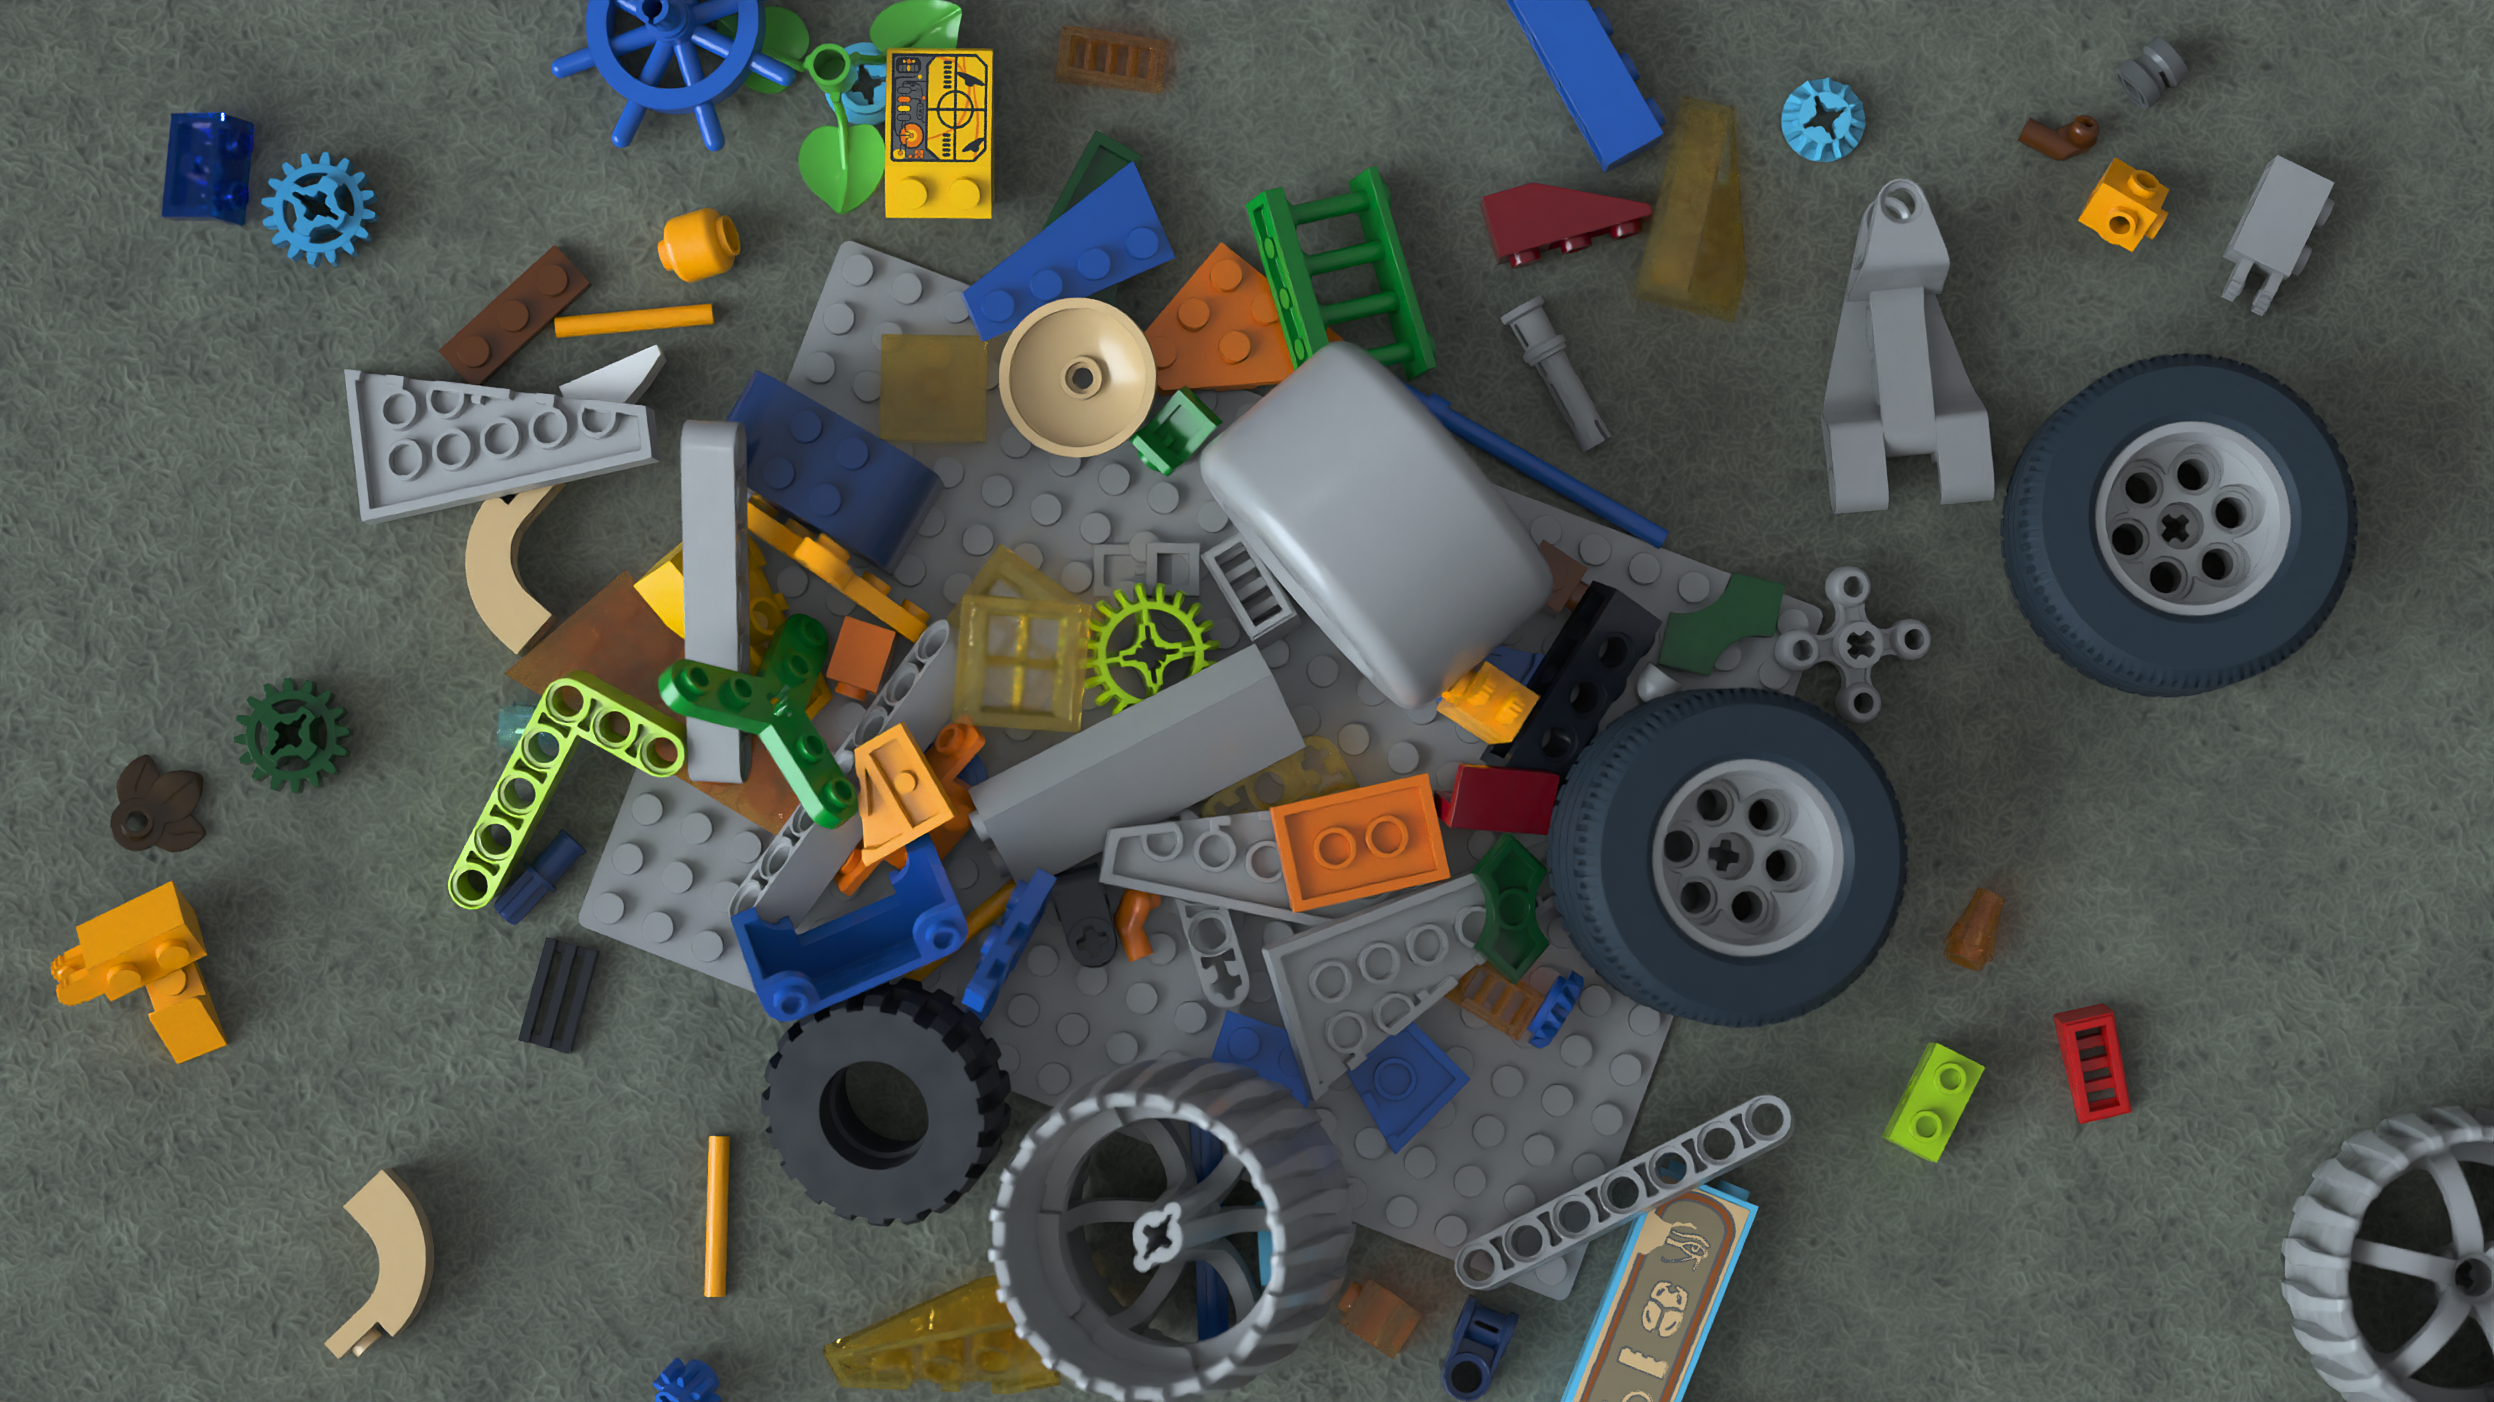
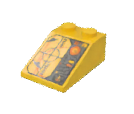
[885,48,995,219]

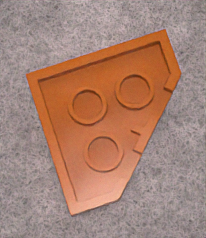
[1144,242,1344,396]

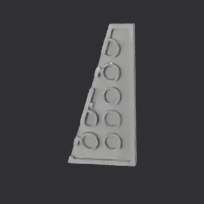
[344,369,661,525]

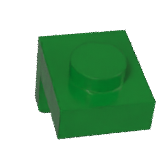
[1130,385,1223,476]

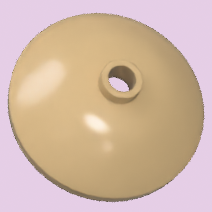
[999,298,1158,458]

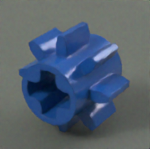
[653,1357,722,1402]

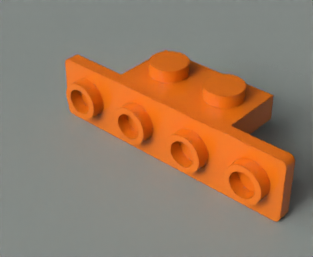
[833,712,986,896]

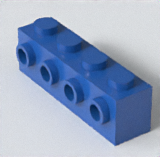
[1505,0,1666,174]

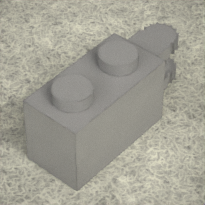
[2221,155,2335,316]

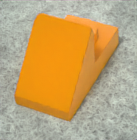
[145,960,228,1064]

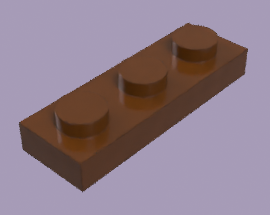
[438,245,592,386]

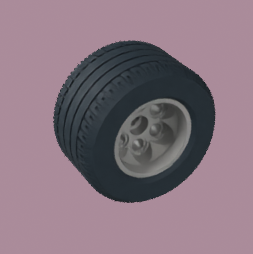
[2000,353,2358,698]
[1547,687,1908,1028]

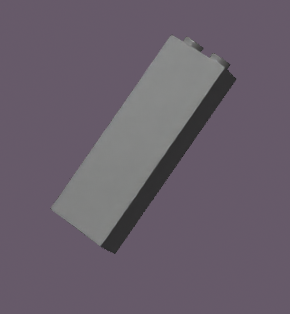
[968,644,1306,884]

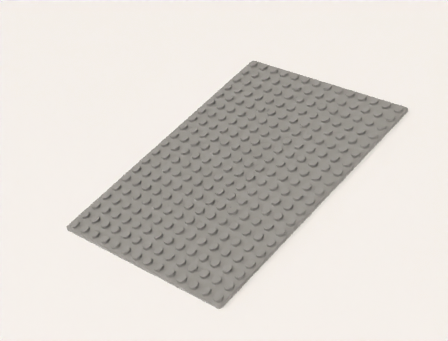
[578,241,1823,1300]

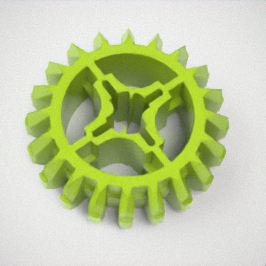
[1076,583,1220,716]

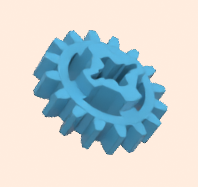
[261,152,379,268]

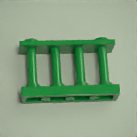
[1245,166,1437,381]

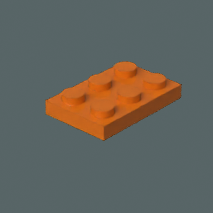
[1269,773,1451,913]

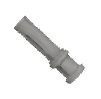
[1500,295,1612,453]

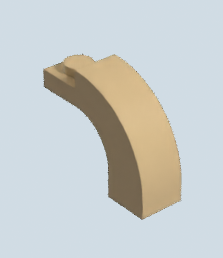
[465,483,566,658]
[324,1168,434,1359]

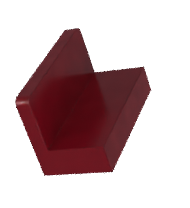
[1433,763,1559,835]

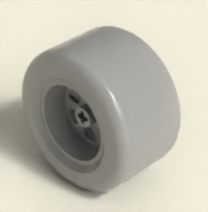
[1200,341,1554,710]

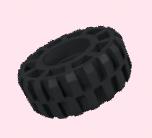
[761,978,1011,1227]

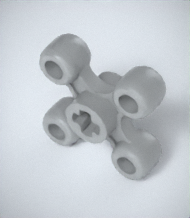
[1774,566,1932,724]

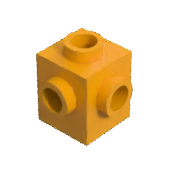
[2078,157,2170,252]

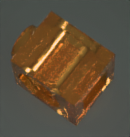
[1336,1276,1423,1359]

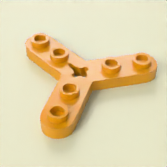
[747,494,931,644]

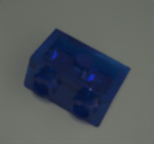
[161,113,254,226]

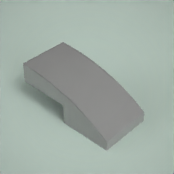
[1093,542,1200,598]

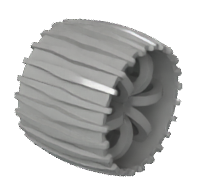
[988,1057,1356,1402]
[2281,1106,2494,1402]

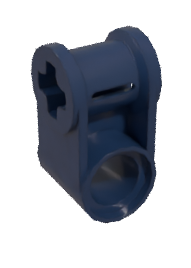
[1440,1294,1519,1401]

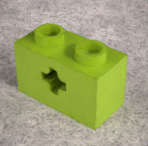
[1881,1042,1985,1163]

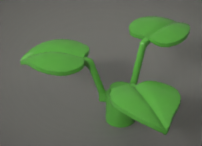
[717,0,963,215]

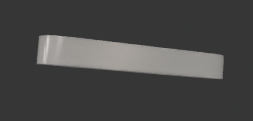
[1158,809,1250,1008]

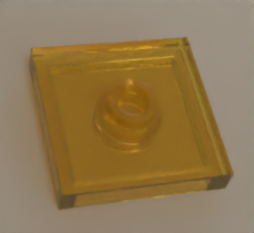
[879,334,988,443]

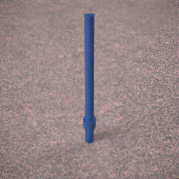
[1399,379,1669,549]

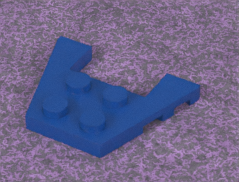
[962,868,1057,1029]

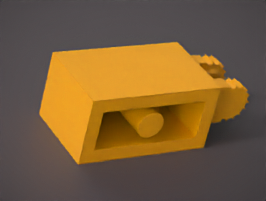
[1436,661,1540,744]
[50,881,207,1007]

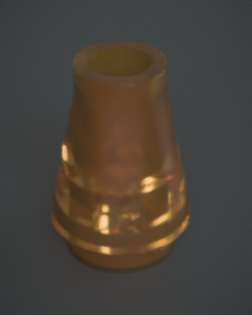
[1943,888,2006,971]

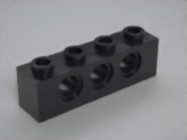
[1480,580,1663,791]

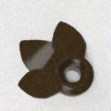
[110,754,207,853]

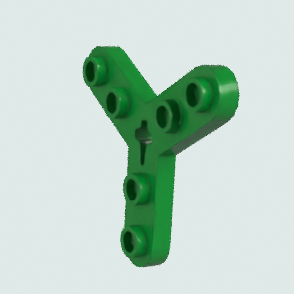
[658,613,858,830]

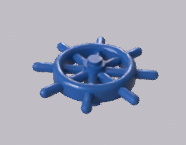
[551,0,796,152]

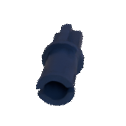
[493,829,587,925]

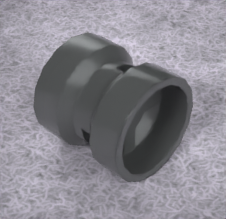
[2114,36,2189,110]

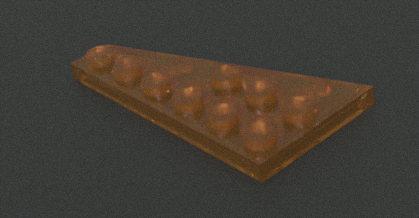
[504,570,801,836]

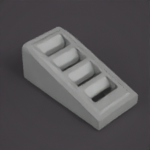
[1200,532,1303,651]

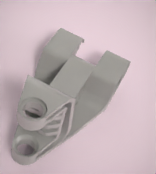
[1820,178,1995,514]

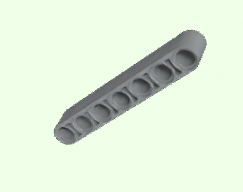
[681,420,752,784]
[728,620,987,930]
[1454,1095,1796,1291]

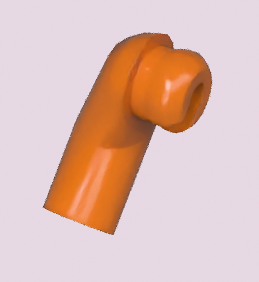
[1113,888,1161,963]

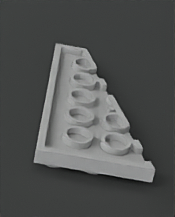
[1098,789,1444,927]
[1261,840,1555,1102]

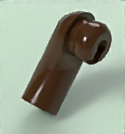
[2017,115,2100,161]

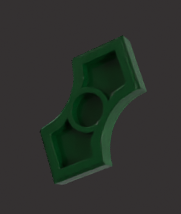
[1657,573,1785,677]
[1470,832,1550,985]

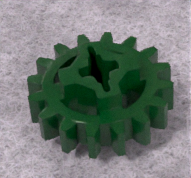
[234,678,353,794]

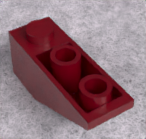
[1480,182,1652,269]

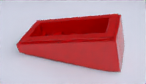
[2053,1003,2132,1124]

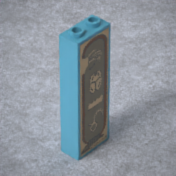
[1560,1160,1759,1402]

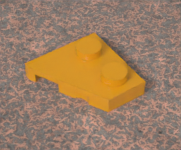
[854,721,958,867]

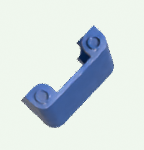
[730,832,968,1022]

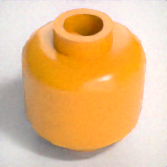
[658,207,741,283]

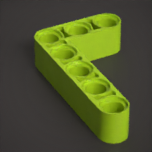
[448,670,687,910]

